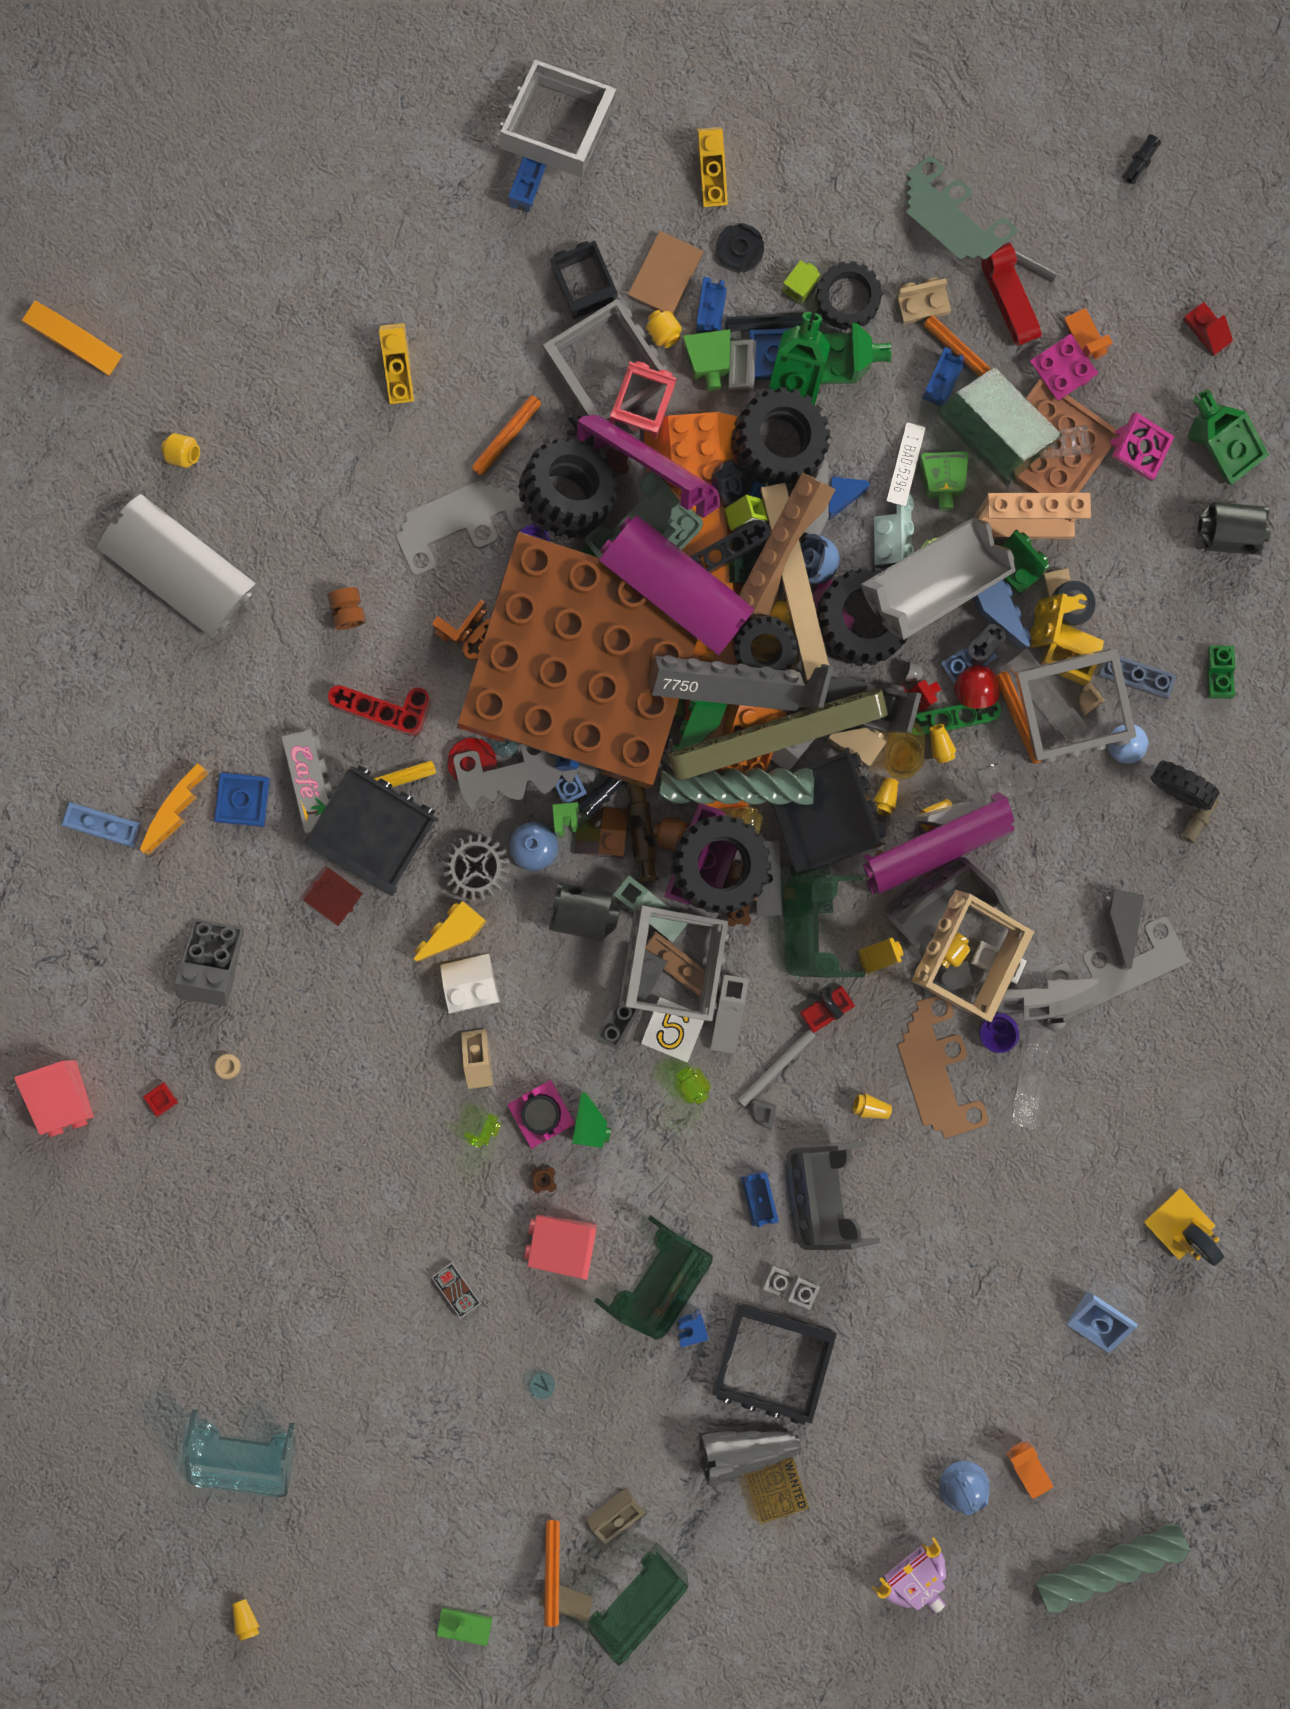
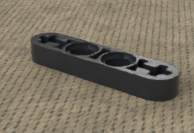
[690,520,771,573]

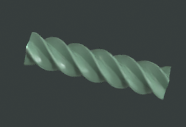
[660,768,814,805]
[1035,1524,1191,1613]

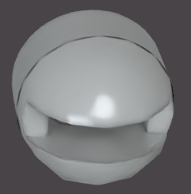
[903,661,923,682]
[1045,1014,1067,1031]

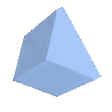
[1067,1291,1137,1353]

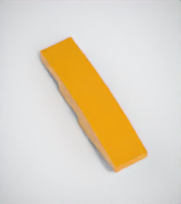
[22,300,123,377]
[140,763,209,855]

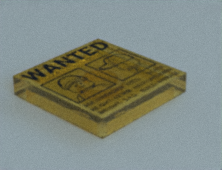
[745,1457,809,1524]

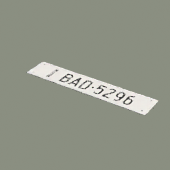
[887,422,926,506]

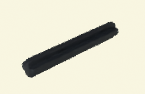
[725,311,822,332]

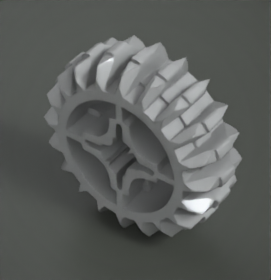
[442,834,510,901]

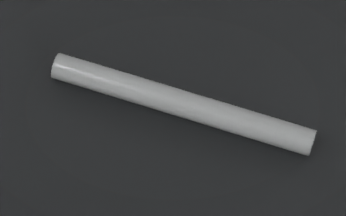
[738,1029,815,1107]

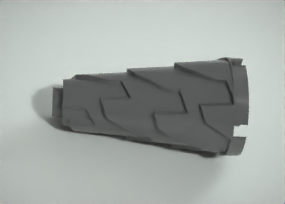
[699,1430,801,1487]

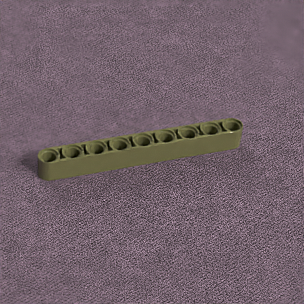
[669,689,888,780]

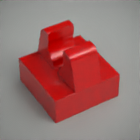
[908,679,942,712]

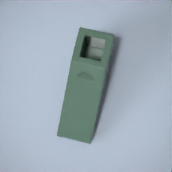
[613,876,688,943]

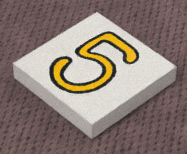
[641,997,704,1063]

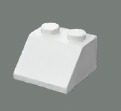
[440,954,500,1014]

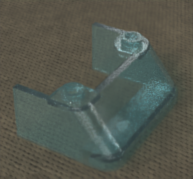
[182,1409,296,1497]

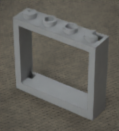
[497,60,617,178]
[543,299,668,422]
[1015,647,1137,763]
[619,906,729,1021]

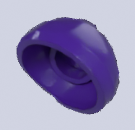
[979,1012,1020,1053]

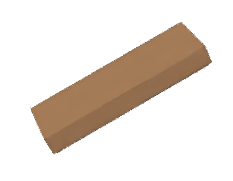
[645,931,705,997]

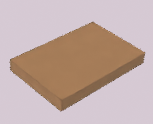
[628,231,704,314]

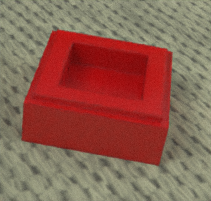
[143,1082,179,1117]

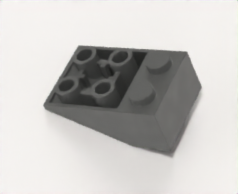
[175,919,244,1007]

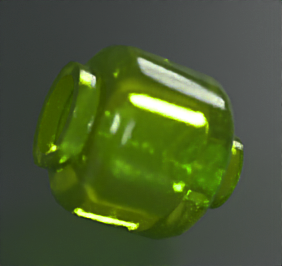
[674,1066,711,1105]

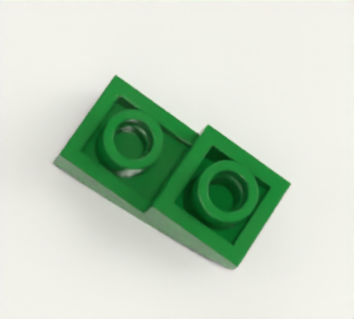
[1207,645,1236,699]

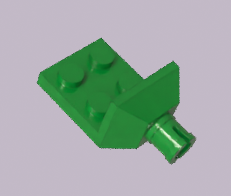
[769,312,831,406]
[821,323,892,384]
[1187,390,1269,485]

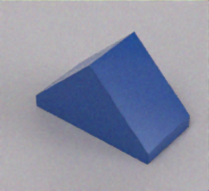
[828,477,870,520]

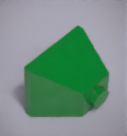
[572,1092,611,1148]

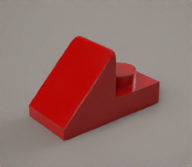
[1183,302,1233,356]

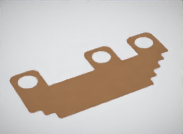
[898,996,988,1138]

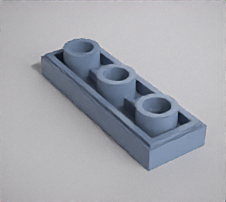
[1097,656,1176,699]

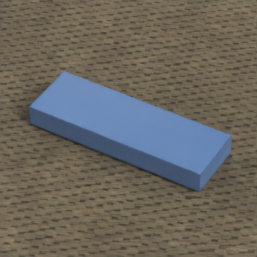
[61,802,142,848]

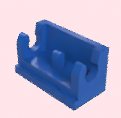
[508,157,547,212]
[696,277,727,333]
[922,347,964,408]
[741,1171,779,1227]
[678,1309,709,1348]

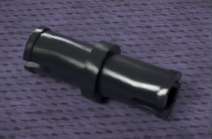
[1122,134,1162,185]
[579,776,625,818]

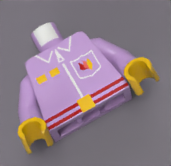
[872,1538,946,1614]

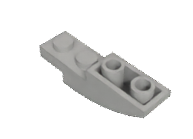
[997,978,1099,1021]

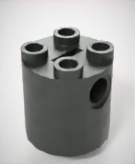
[1197,502,1271,555]
[549,882,620,941]

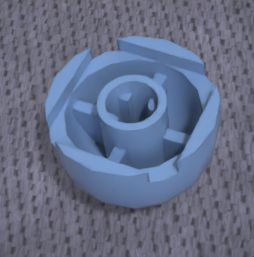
[800,534,840,585]
[509,821,559,872]

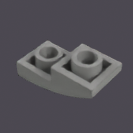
[761,1264,820,1310]

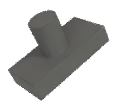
[922,961,974,997]

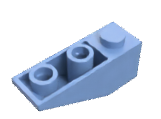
[973,579,1031,651]

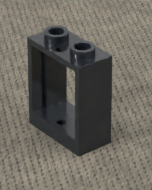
[550,241,618,319]

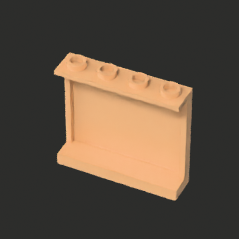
[975,493,1091,539]

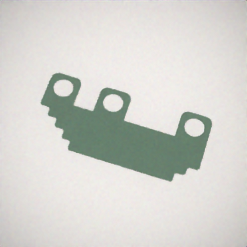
[906,156,1018,259]

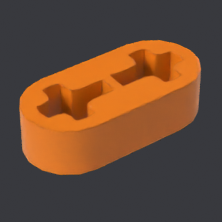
[462,619,491,661]

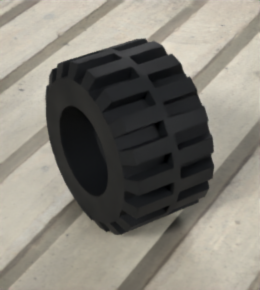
[734,615,797,671]

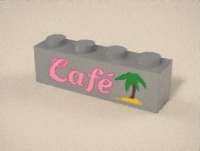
[282,729,333,835]

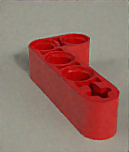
[981,242,1042,346]
[328,685,431,736]

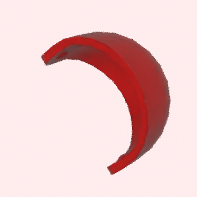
[954,665,1000,709]

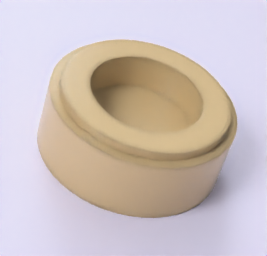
[215,1054,241,1079]

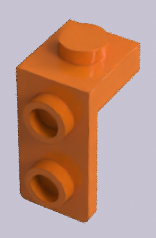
[1064,308,1113,360]
[432,599,487,646]
[1006,1441,1053,1499]

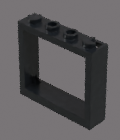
[712,1302,837,1425]

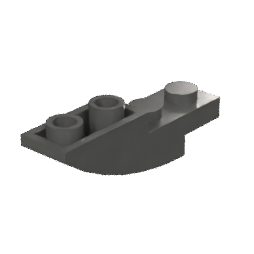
[595,949,668,1050]

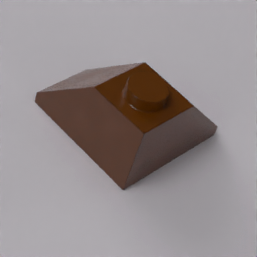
[574,807,628,859]

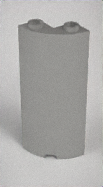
[97,494,256,638]
[861,518,1016,640]

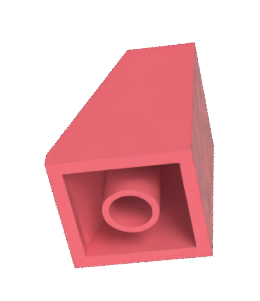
[14,1060,94,1138]
[524,1214,597,1280]

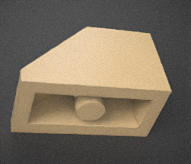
[827,728,886,769]
[461,1029,493,1089]

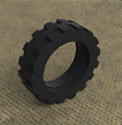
[816,261,882,330]
[1150,760,1220,811]

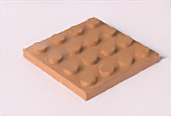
[984,378,1119,493]

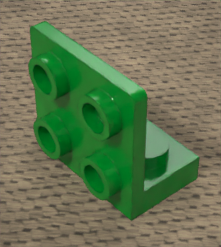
[1001,529,1050,595]

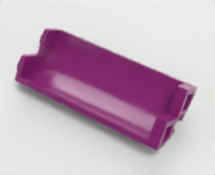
[577,415,720,518]
[599,515,755,655]
[862,792,1015,895]

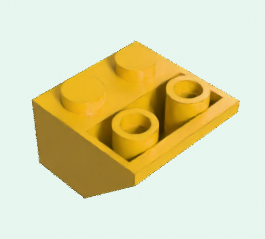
[1040,623,1104,686]

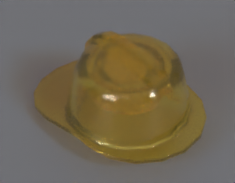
[885,722,925,780]

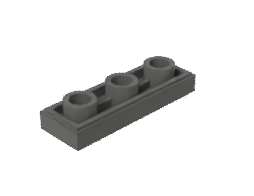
[756,841,782,917]

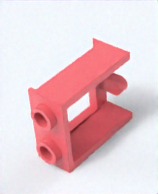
[610,361,676,439]

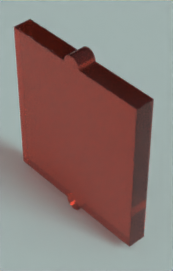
[304,867,364,926]

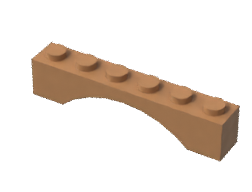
[739,473,836,619]

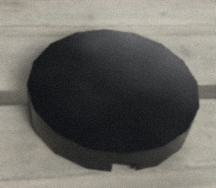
[716,223,764,273]
[712,460,751,508]

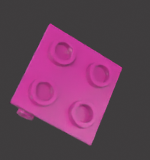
[1030,334,1099,401]

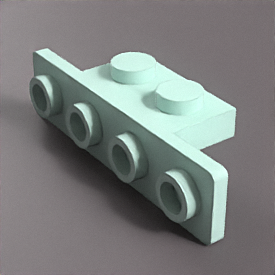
[874,493,914,567]

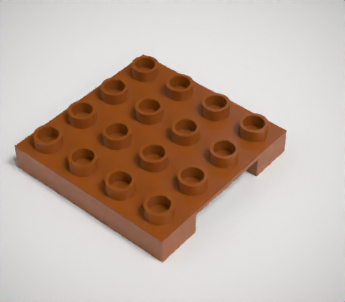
[457,532,697,789]

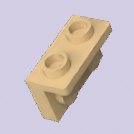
[896,277,951,325]

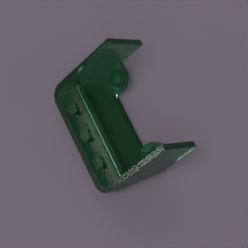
[783,875,865,978]
[594,1215,713,1340]
[587,1542,689,1666]

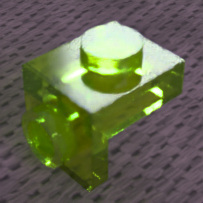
[464,1113,502,1148]

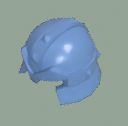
[939,1461,990,1515]

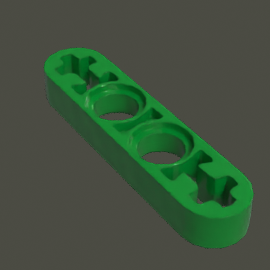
[908,702,1001,737]

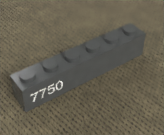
[648,655,805,711]

